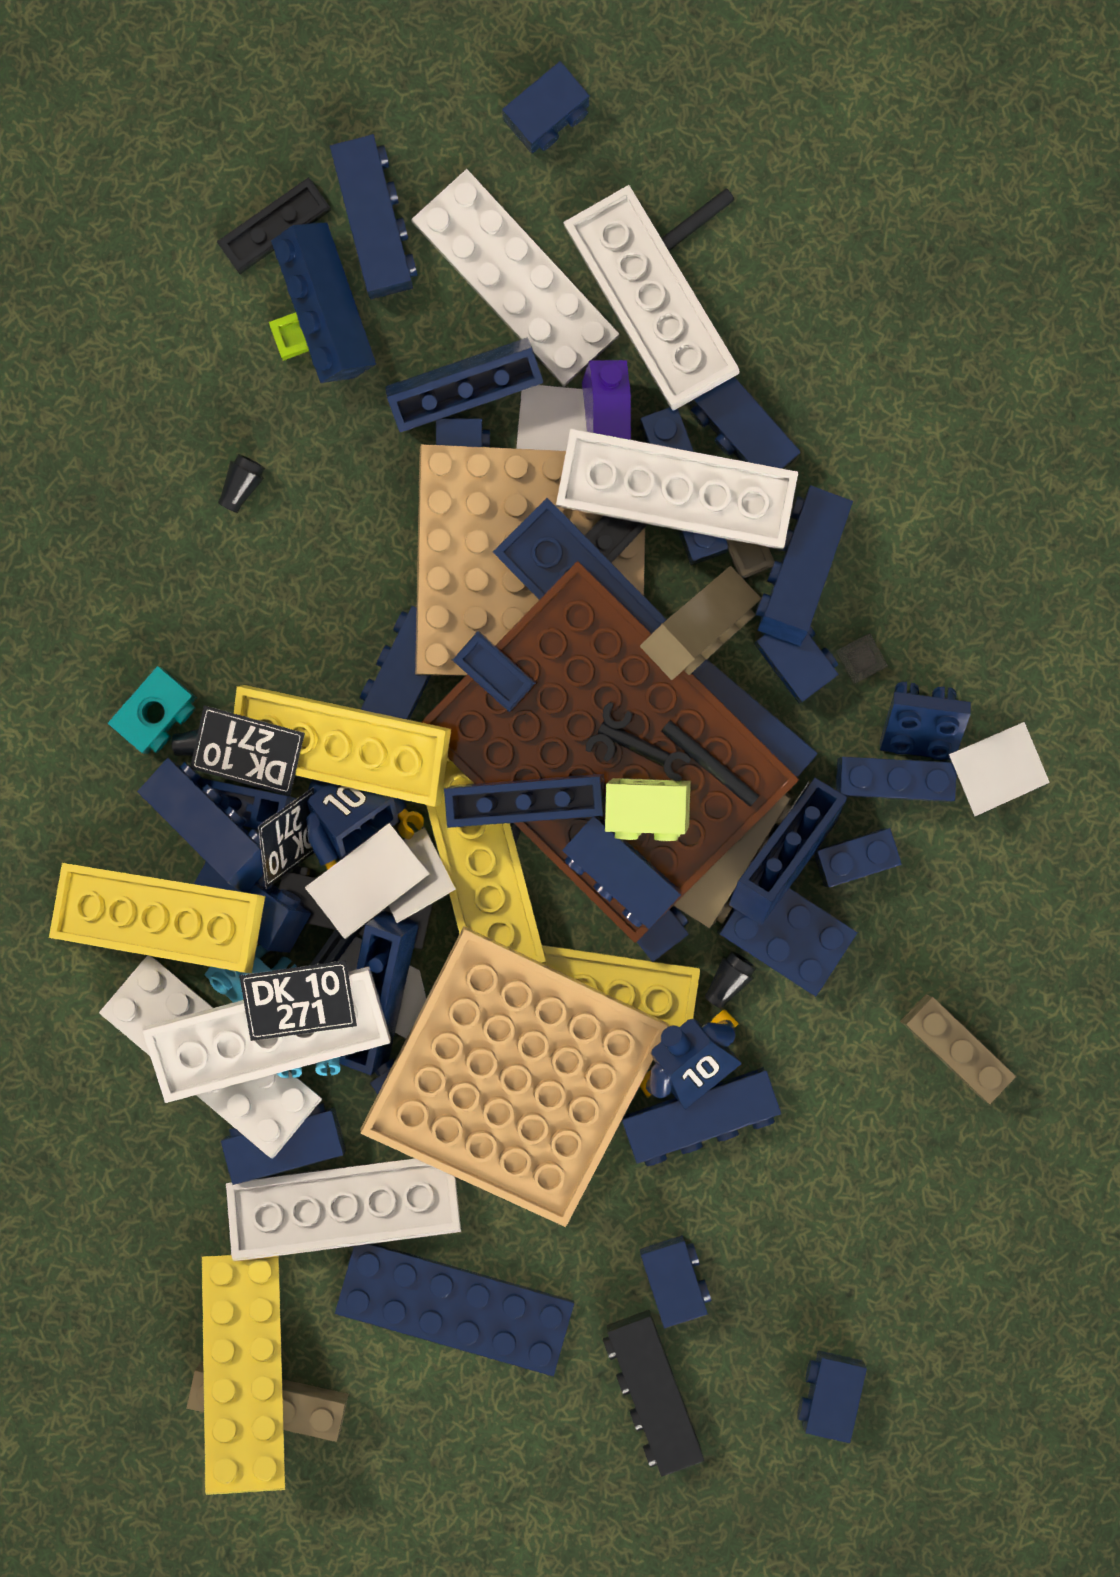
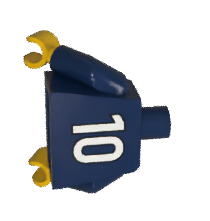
[306,780,424,869]
[640,1009,742,1109]

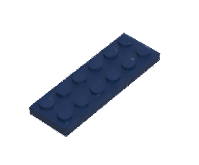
[493,498,709,676]
[335,1243,574,1377]

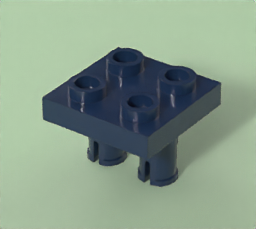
[880,682,971,760]

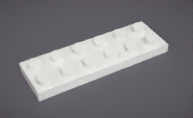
[411,169,619,387]
[563,185,740,411]
[556,429,798,549]
[99,955,322,1159]
[143,966,391,1103]
[226,1159,461,1261]

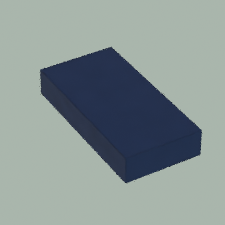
[452,631,536,712]

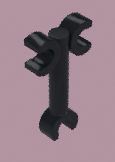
[586,701,692,781]

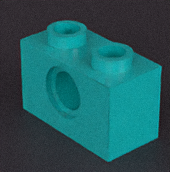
[108,666,197,754]

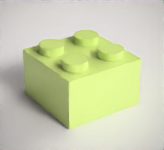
[605,778,691,841]

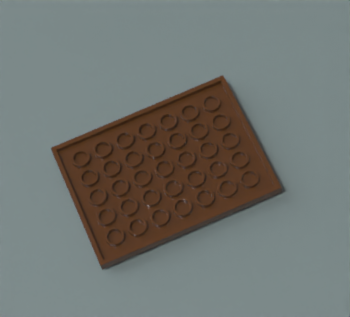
[421,561,799,943]

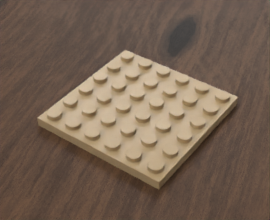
[415,444,645,676]
[360,926,669,1227]

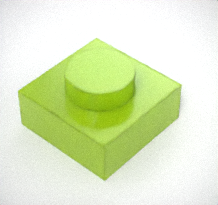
[269,312,309,360]

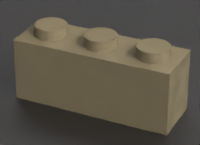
[900,994,1016,1104]

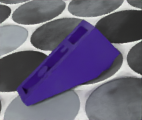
[582,360,631,440]

